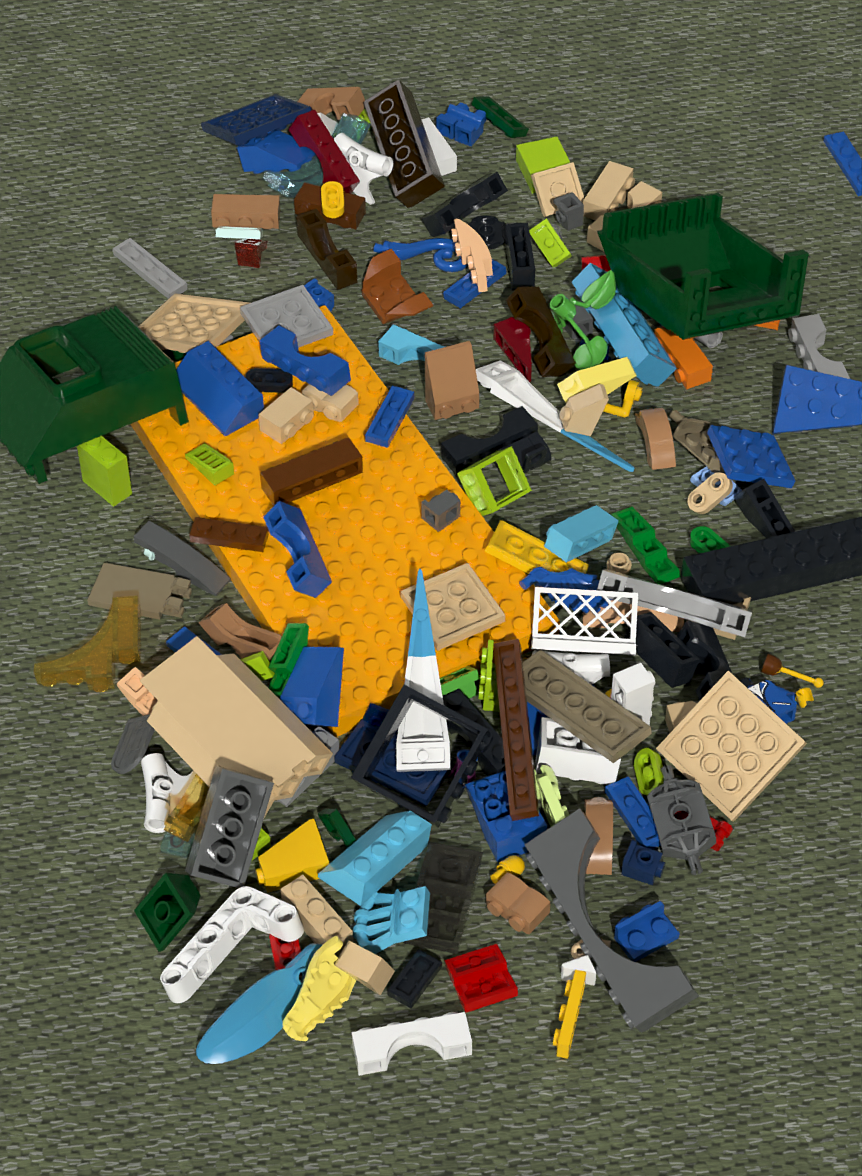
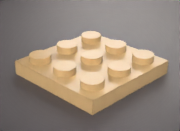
[401,563,505,651]

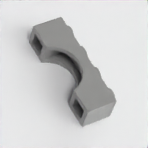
[788,314,850,379]

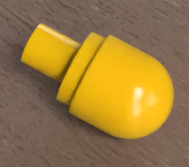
[490,855,525,884]

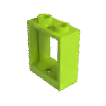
[457,446,532,516]

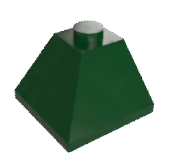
[134,873,201,952]

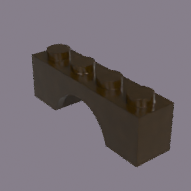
[297,209,358,290]
[506,286,576,377]

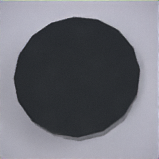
[467,215,506,250]

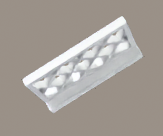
[531,587,638,655]

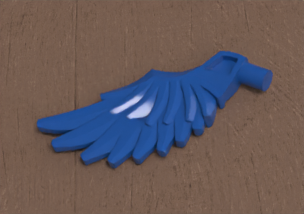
[519,567,612,614]

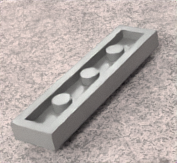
[113,238,188,299]

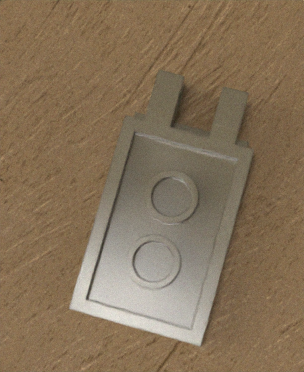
[87,563,192,619]

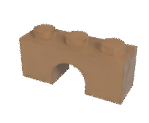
[297,87,365,120]

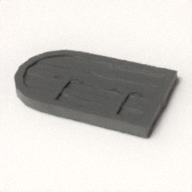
[111,714,155,774]

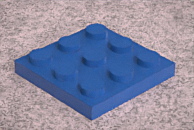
[707,425,795,488]

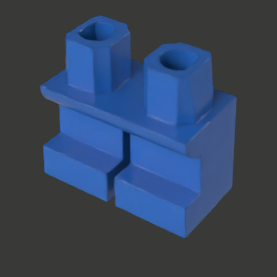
[436,102,486,147]

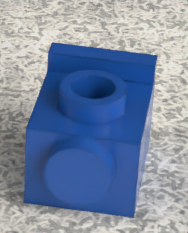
[304,278,334,312]

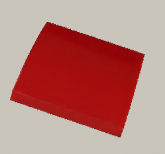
[444,944,518,1013]

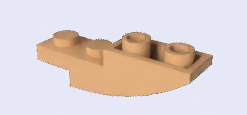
[451,219,493,292]

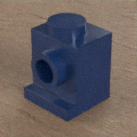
[622,840,666,885]

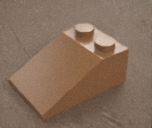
[425,341,479,420]

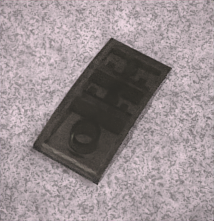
[403,842,483,954]

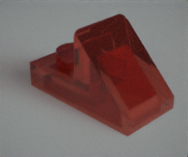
[235,239,268,268]

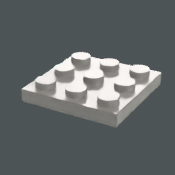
[240,285,333,348]

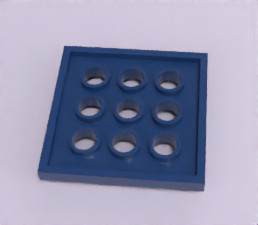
[201,94,311,146]

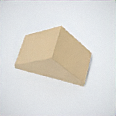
[334,941,395,995]

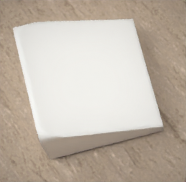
[561,955,596,985]

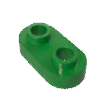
[690,526,730,553]

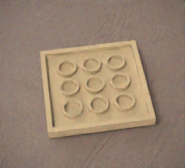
[138,294,250,353]
[656,671,807,822]

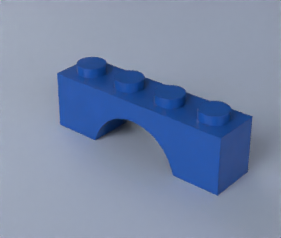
[259,326,351,396]
[263,501,332,598]

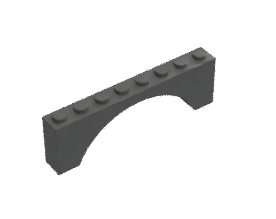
[525,808,699,1033]

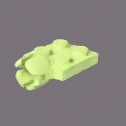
[534,765,569,827]

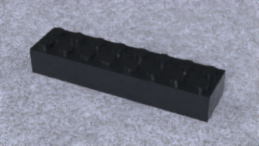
[680,517,862,605]

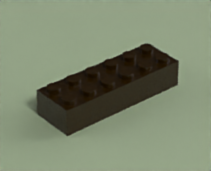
[364,79,445,208]

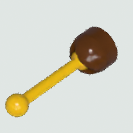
[761,653,824,688]

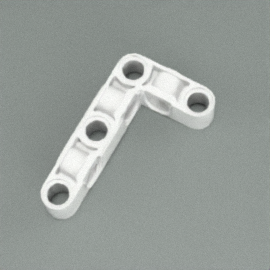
[160,886,304,1003]

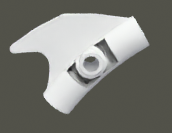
[334,133,393,205]
[532,649,610,685]
[141,753,202,833]

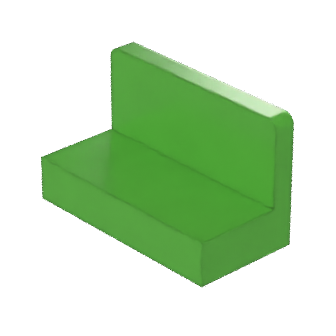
[440,666,480,699]

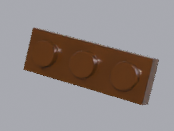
[189,517,269,552]

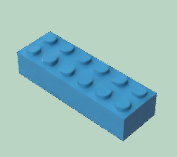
[572,263,677,387]

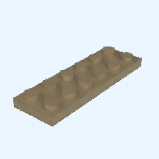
[523,649,652,763]

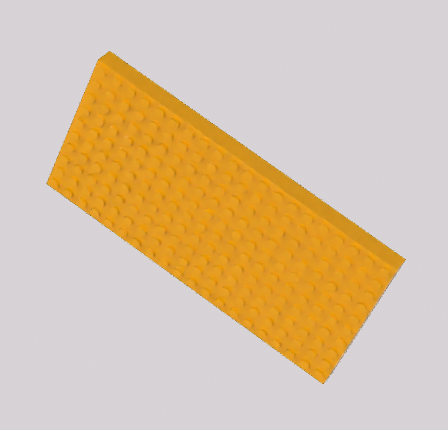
[130,305,560,737]

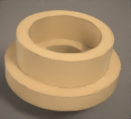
[607,553,632,575]

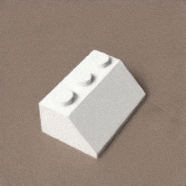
[536,717,621,784]

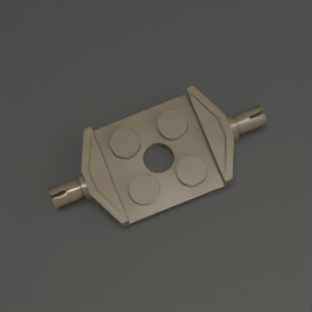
[669,410,725,473]

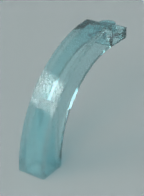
[262,113,371,198]

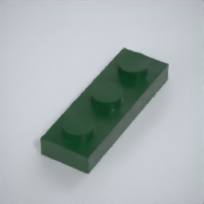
[471,96,529,138]

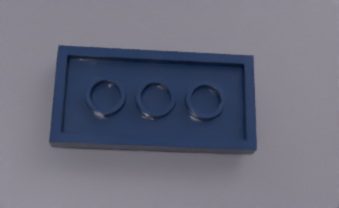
[334,719,453,806]

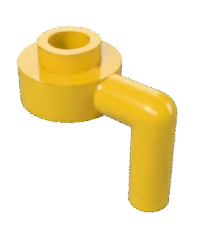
[603,380,643,417]

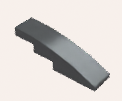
[134,521,231,596]

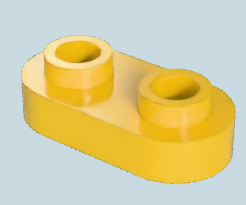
[321,181,344,218]

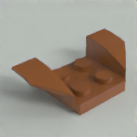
[362,249,433,324]

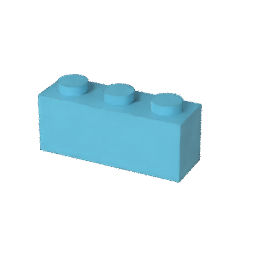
[544,505,619,562]

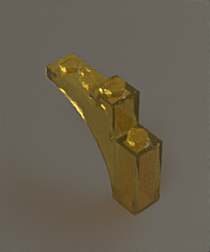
[34,596,141,692]

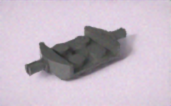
[647,765,716,875]

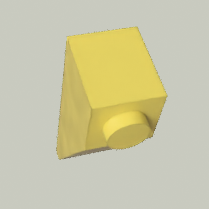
[557,357,637,403]

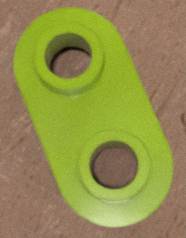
[634,748,664,796]

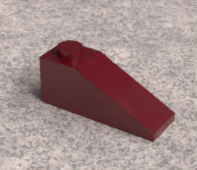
[493,317,532,382]

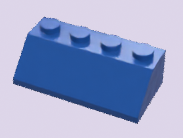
[176,341,264,436]

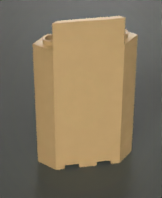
[139,636,333,818]

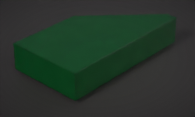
[318,808,356,848]

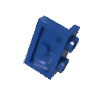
[614,901,680,962]

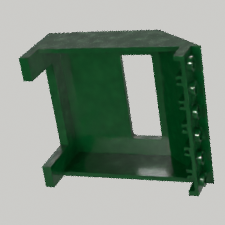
[597,193,809,340]
[0,306,189,484]

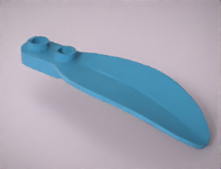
[196,943,323,1064]

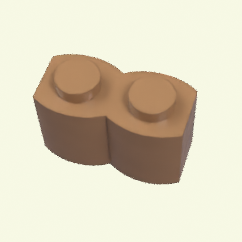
[486,873,550,934]

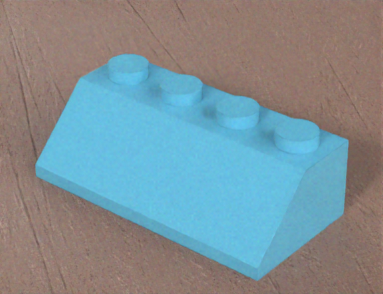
[318,811,432,906]

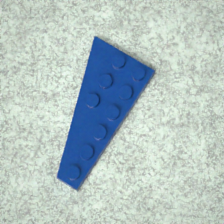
[772,365,862,434]

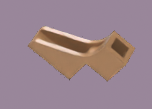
[199,603,282,661]

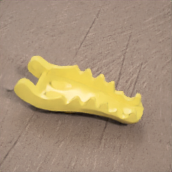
[283,936,357,1041]

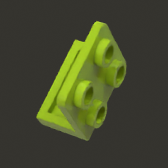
[478,639,500,712]

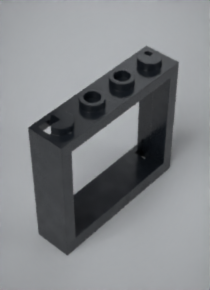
[351,684,491,827]

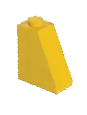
[255,819,329,893]

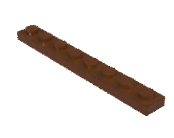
[493,639,539,821]

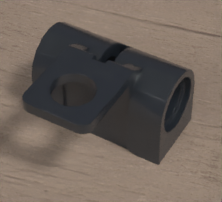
[494,431,552,474]

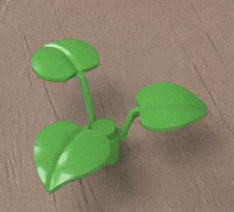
[530,270,616,370]

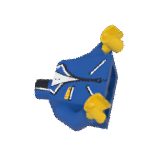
[740,677,814,724]

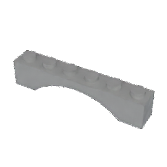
[597,569,752,637]

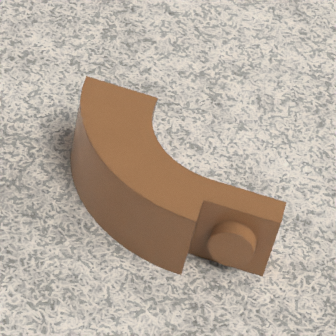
[635,408,676,470]
[584,797,613,875]

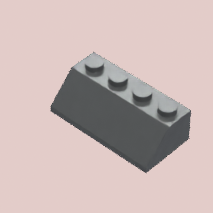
[185,766,274,888]

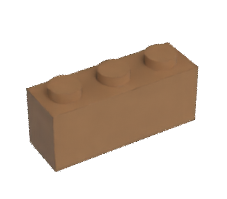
[211,194,281,229]

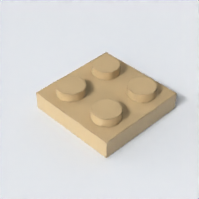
[531,162,584,217]

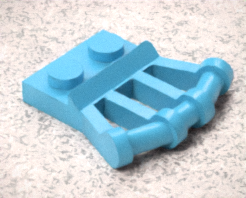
[353,886,430,954]

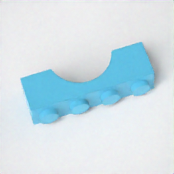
[378,325,445,365]

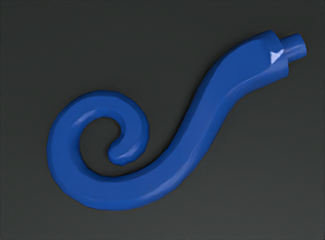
[374,238,468,272]

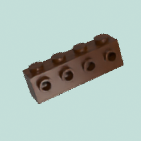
[260,437,363,506]

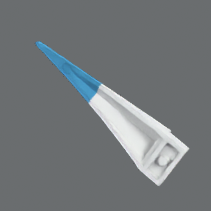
[476,360,635,472]
[396,569,451,772]

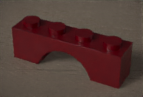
[289,110,360,194]

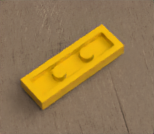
[553,970,586,1059]

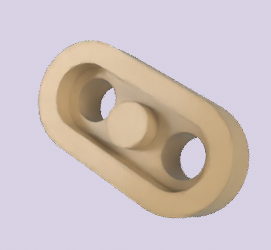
[688,472,733,514]

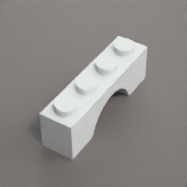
[352,1012,472,1075]

